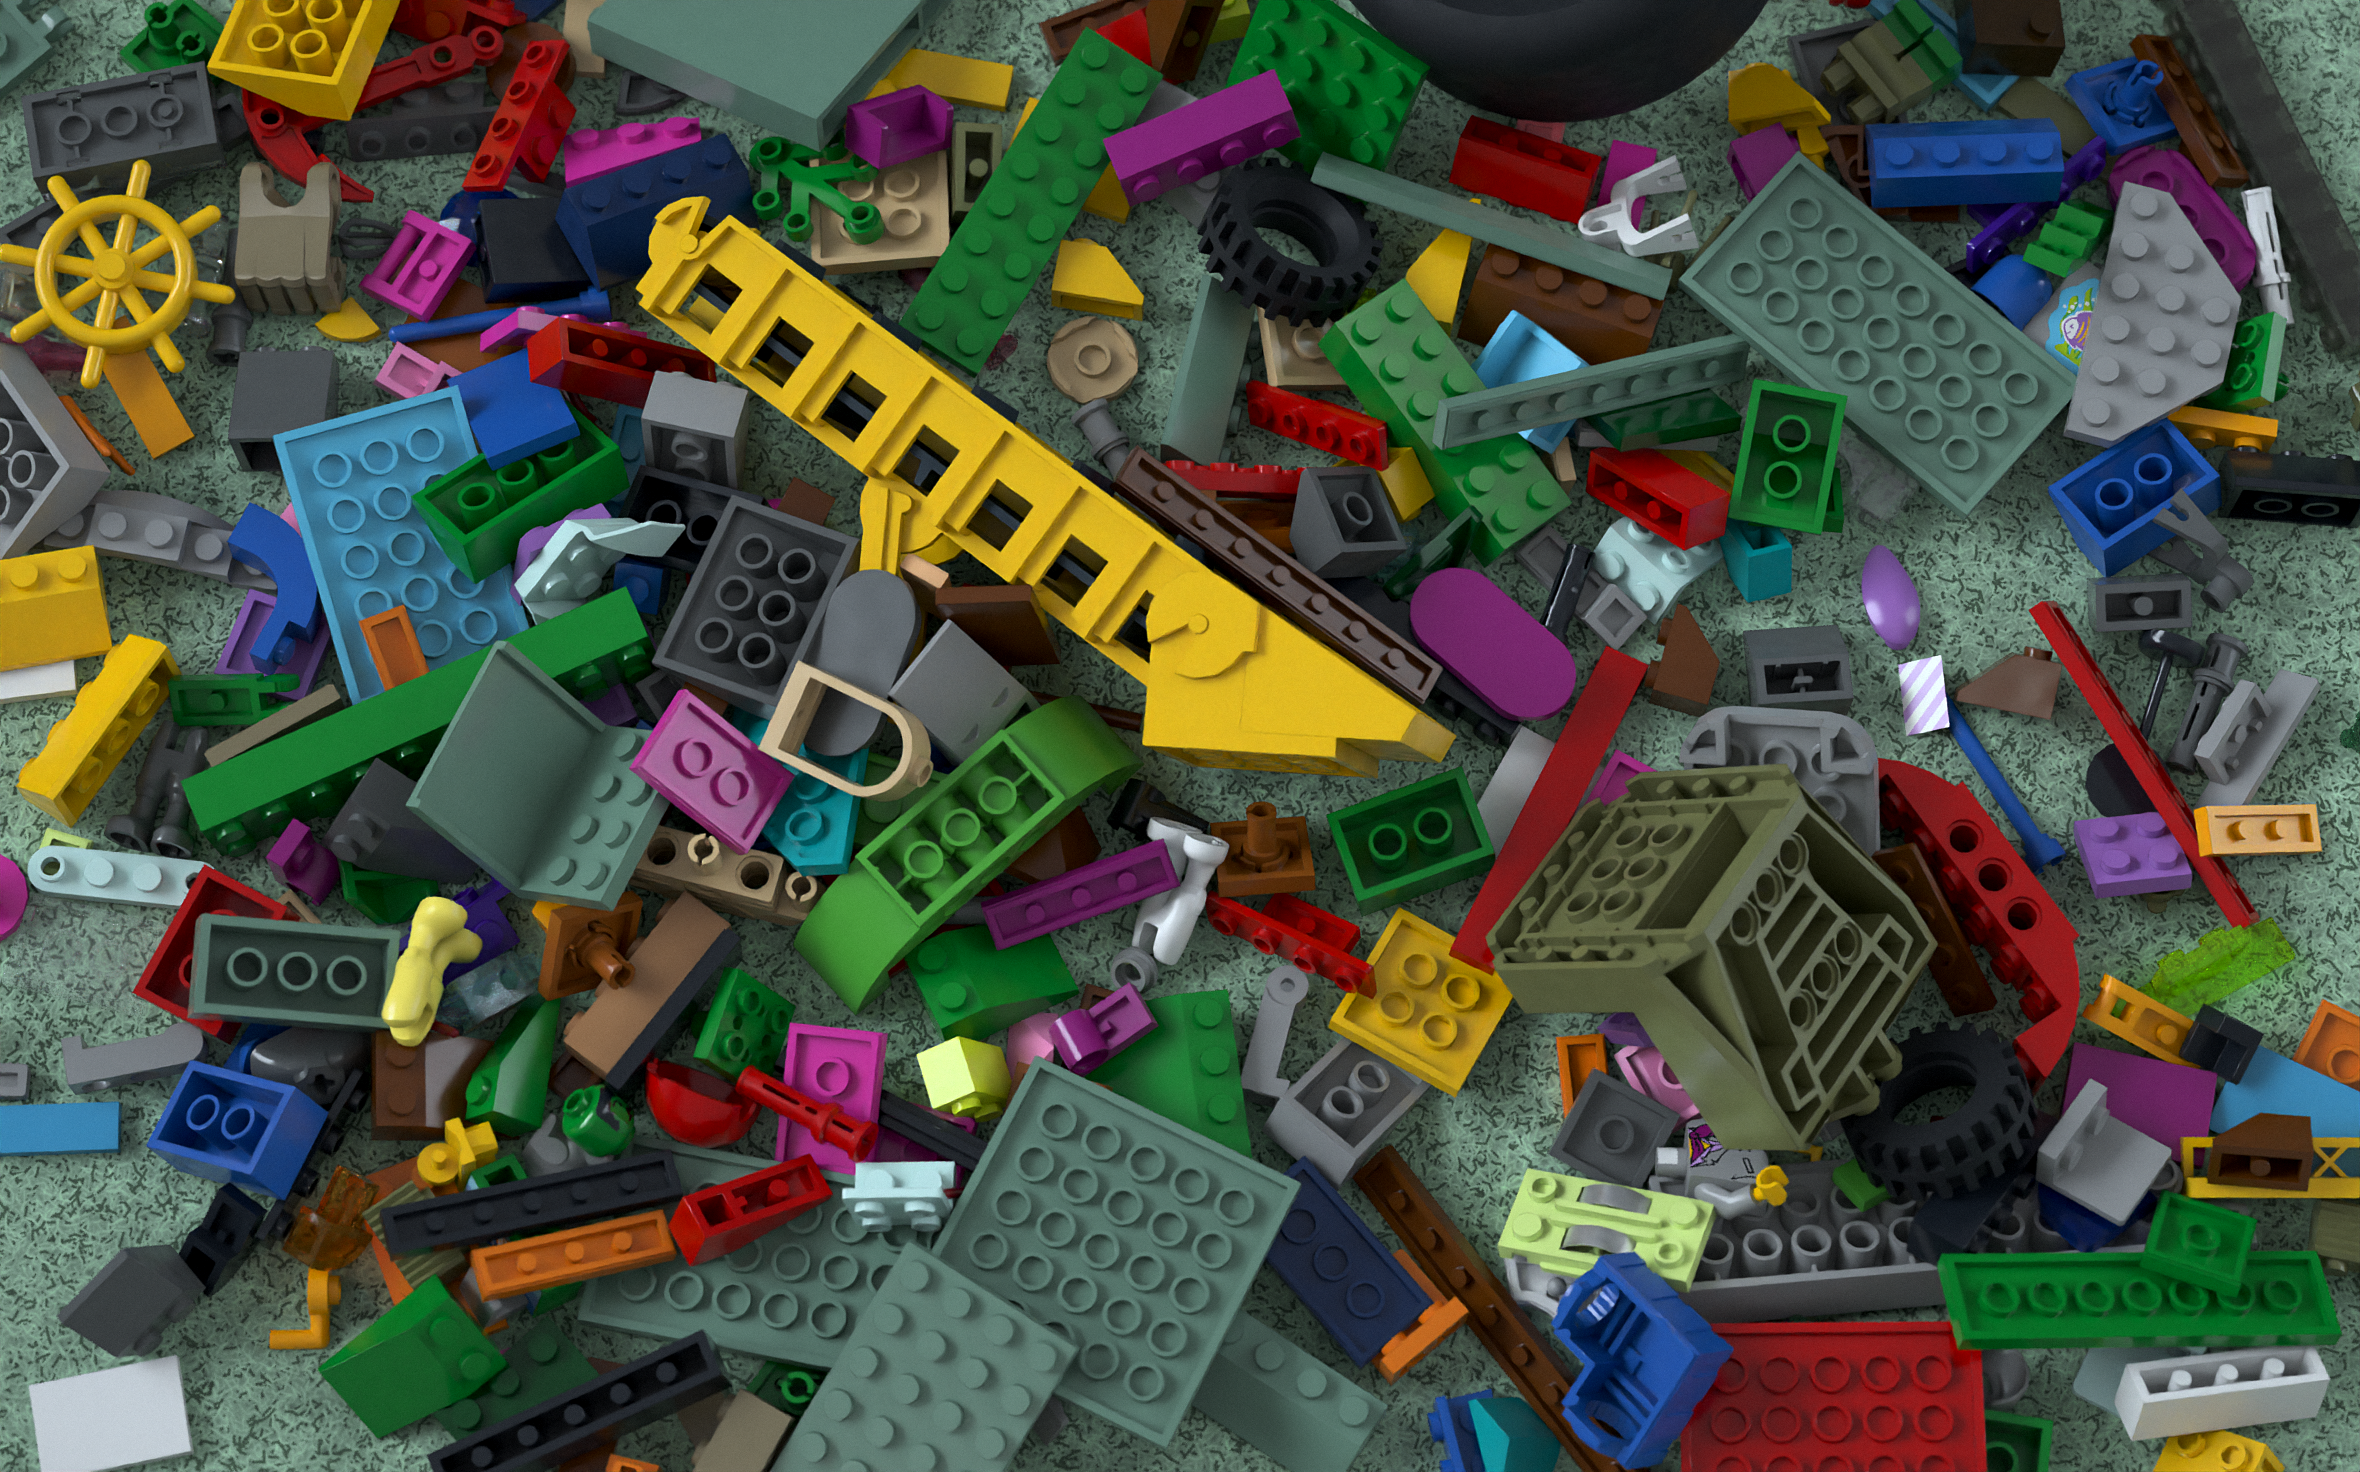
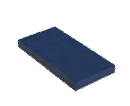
[1264,1155,1434,1370]

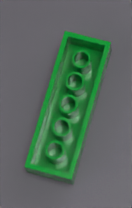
[1317,278,1572,569]

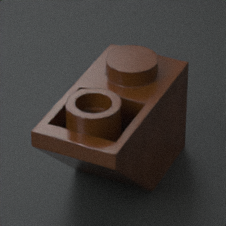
[1644,604,1720,718]

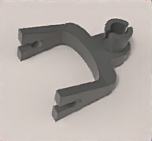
[2146,488,2254,613]

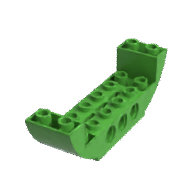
[793,695,1144,1016]

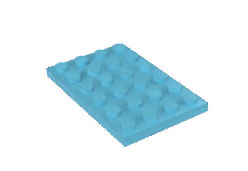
[272,385,529,706]

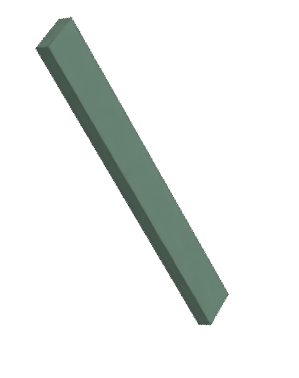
[1311,152,1673,301]
[1432,334,1750,450]

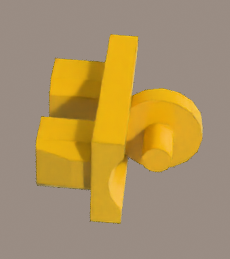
[417,1117,498,1192]

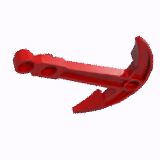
[242,26,504,203]

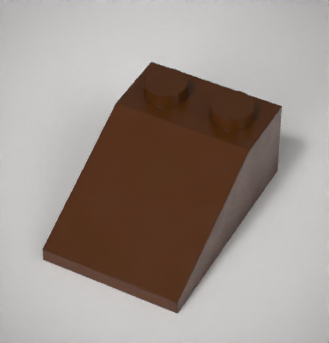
[371,1030,519,1141]

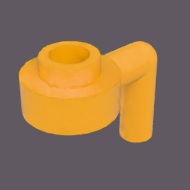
[269,1265,341,1350]

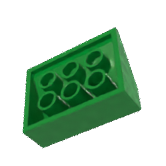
[1084,989,1253,1160]

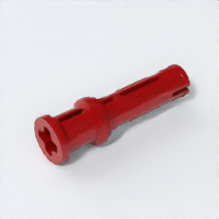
[736,1065,879,1163]

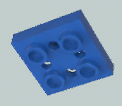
[2064,56,2180,157]

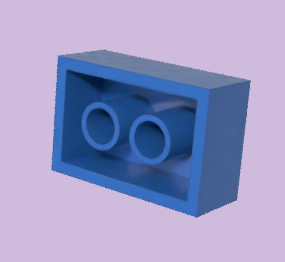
[146,1060,329,1201]

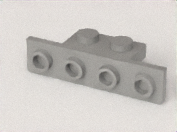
[2192,669,2321,814]

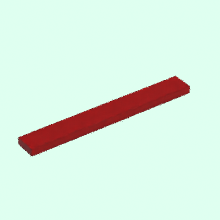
[2029,600,2261,933]
[1449,646,1649,976]

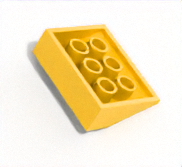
[207,0,401,121]

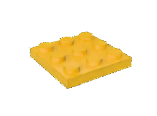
[1328,907,1514,1098]

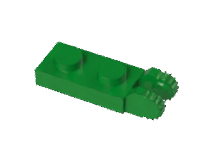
[167,673,300,726]

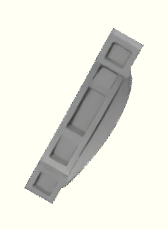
[26,490,278,595]

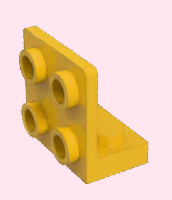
[2153,1429,2285,1472]

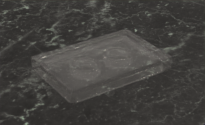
[1,892,169,1019]

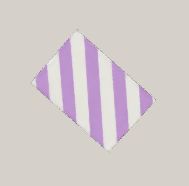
[1898,655,1950,736]

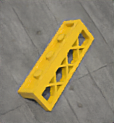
[2180,1137,2360,1198]

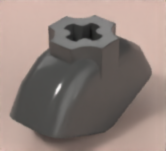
[250,1027,372,1105]

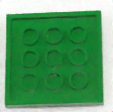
[1224,0,1430,206]

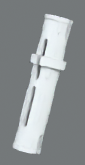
[2241,187,2295,326]

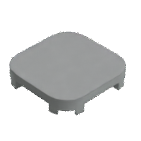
[1679,706,1880,857]

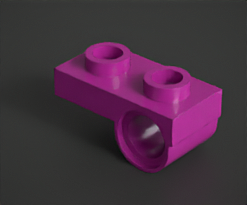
[1048,982,1159,1078]

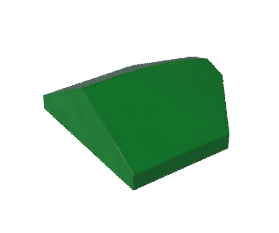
[337,857,439,926]

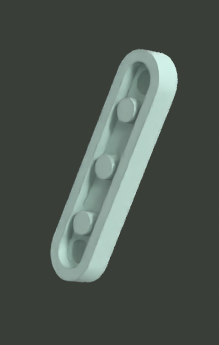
[27,845,216,910]

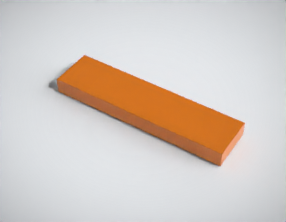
[470,1209,677,1303]

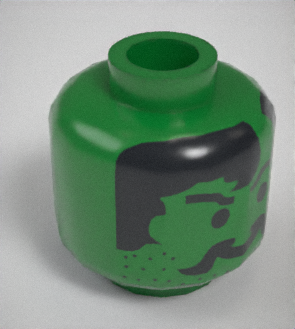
[562,1085,636,1158]

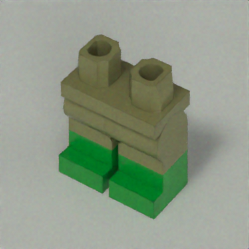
[1820,0,1963,126]

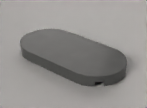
[803,569,922,758]

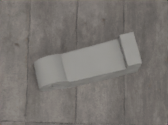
[1241,965,1309,1108]
[61,1023,209,1095]

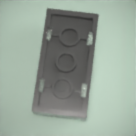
[21,61,228,203]

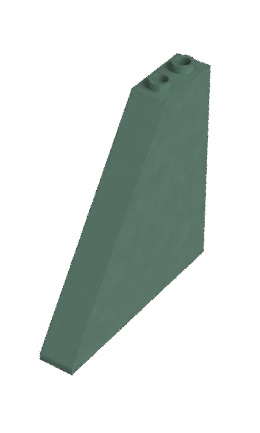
[587,0,953,152]

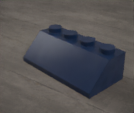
[555,133,760,293]

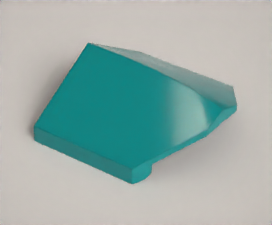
[1468,1397,1561,1472]

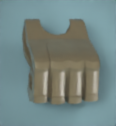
[234,162,347,316]

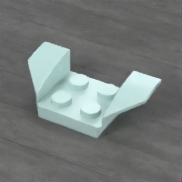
[514,518,686,625]

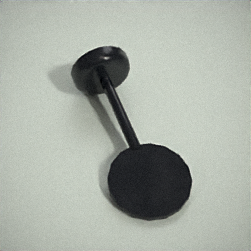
[2085,629,2205,817]

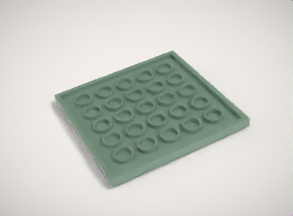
[931,1055,1301,1452]

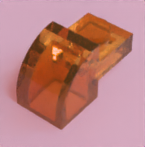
[282,1165,380,1271]

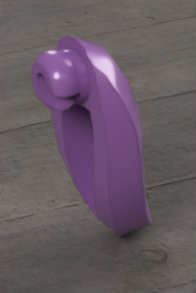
[1861,545,1920,650]

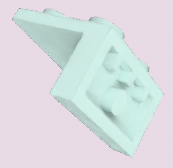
[842,1161,957,1232]

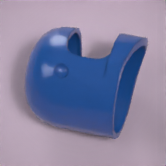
[1969,254,2053,332]

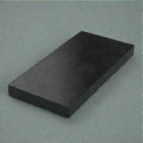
[605,928,743,1103]

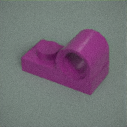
[266,818,341,907]

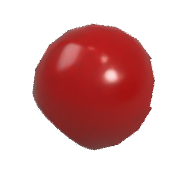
[645,1058,763,1149]

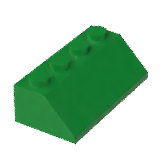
[411,400,630,585]

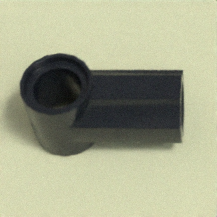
[1106,778,1210,842]

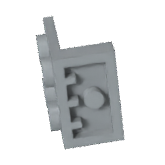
[2036,1078,2172,1226]

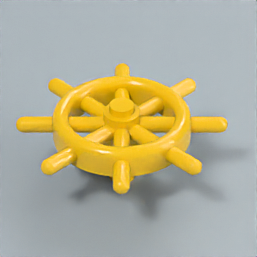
[0,160,235,389]

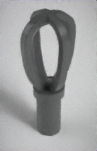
[339,218,424,259]

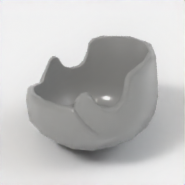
[1982,1349,2030,1413]

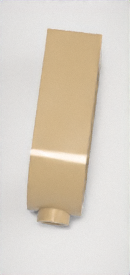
[758,661,933,802]

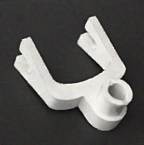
[1578,155,1699,257]

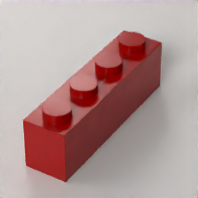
[527,317,717,409]

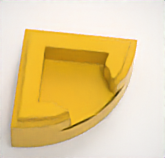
[315,296,382,343]

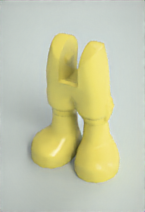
[381,897,483,1046]

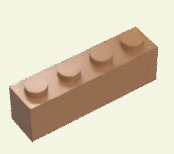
[563,891,732,1080]

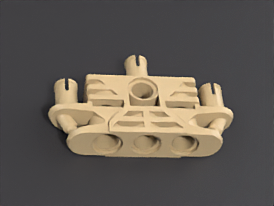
[628,825,827,926]

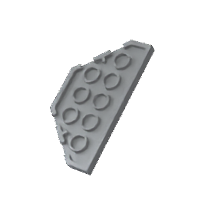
[2063,181,2242,448]

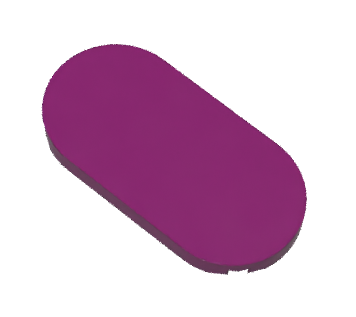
[2107,145,2256,293]
[1410,568,1576,722]

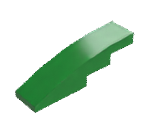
[2022,198,2115,278]

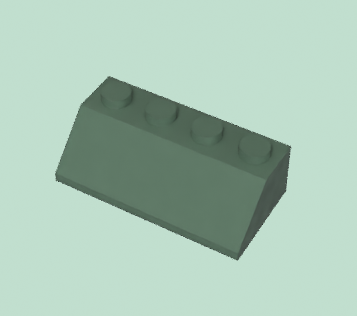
[1160,274,1261,466]
[1191,1309,1388,1472]

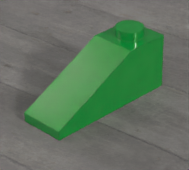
[465,994,561,1137]

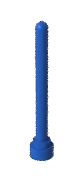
[388,285,613,344]
[1945,690,2067,876]

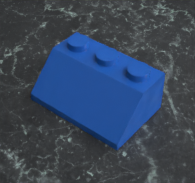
[2048,417,2222,577]

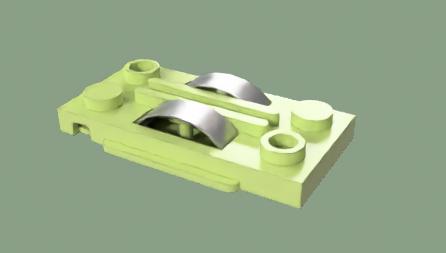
[1497,1168,1716,1293]

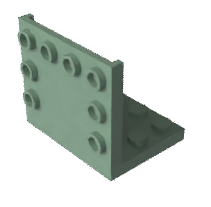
[405,640,670,911]

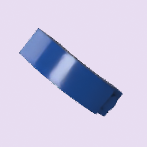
[227,502,323,675]

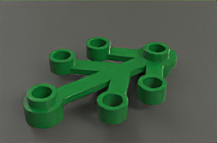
[749,130,885,245]

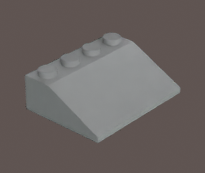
[0,342,111,560]

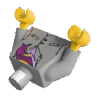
[1655,1118,1789,1220]

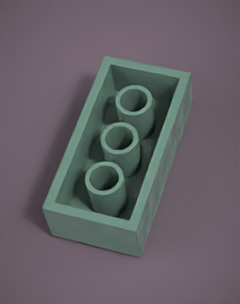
[188,913,400,1033]

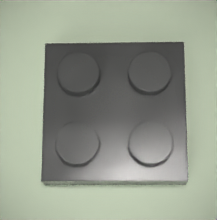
[1547,1068,1680,1189]

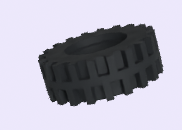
[1197,157,1383,328]
[1839,1022,2037,1201]

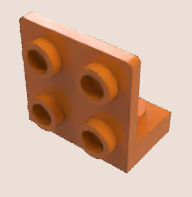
[1370,1249,1469,1386]

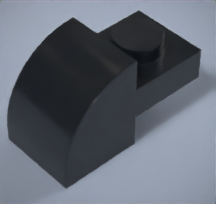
[179,1182,268,1297]

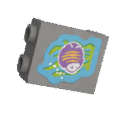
[2022,261,2103,376]

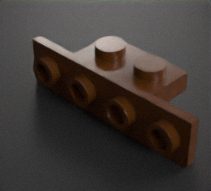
[1871,843,1997,1017]

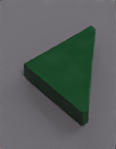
[1382,505,1483,600]

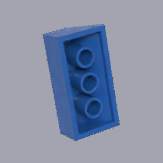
[1865,118,2064,208]

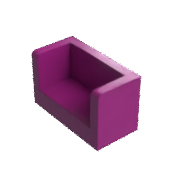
[845,84,954,169]

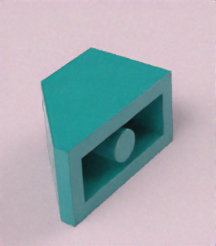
[1718,501,1793,603]

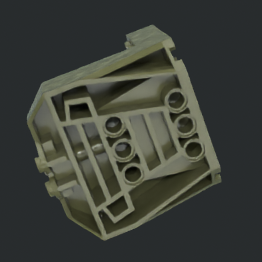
[1485,764,1938,1150]

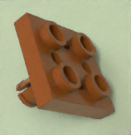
[1210,801,1315,897]
[537,890,643,1001]

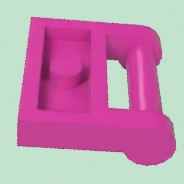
[358,210,477,323]

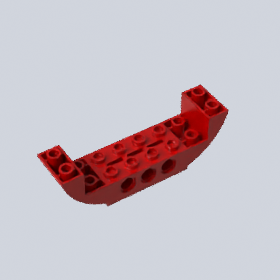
[1878,758,2080,1097]

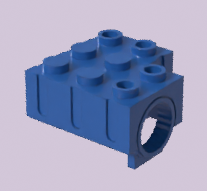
[1551,1252,1734,1470]

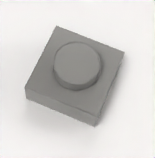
[1578,583,1648,650]

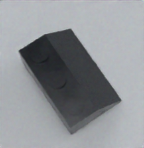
[2218,447,2360,529]
[618,465,773,575]

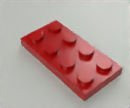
[1162,460,1313,500]

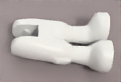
[1132,817,1229,965]

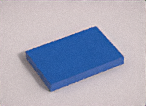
[447,348,580,471]

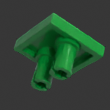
[118,0,224,92]

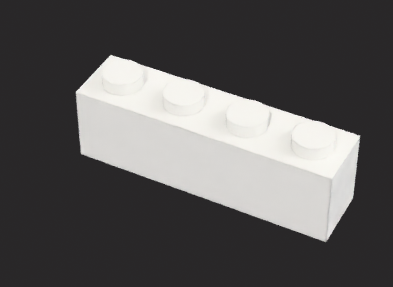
[2114,1345,2330,1441]

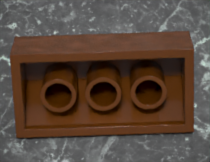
[1457,243,1666,366]

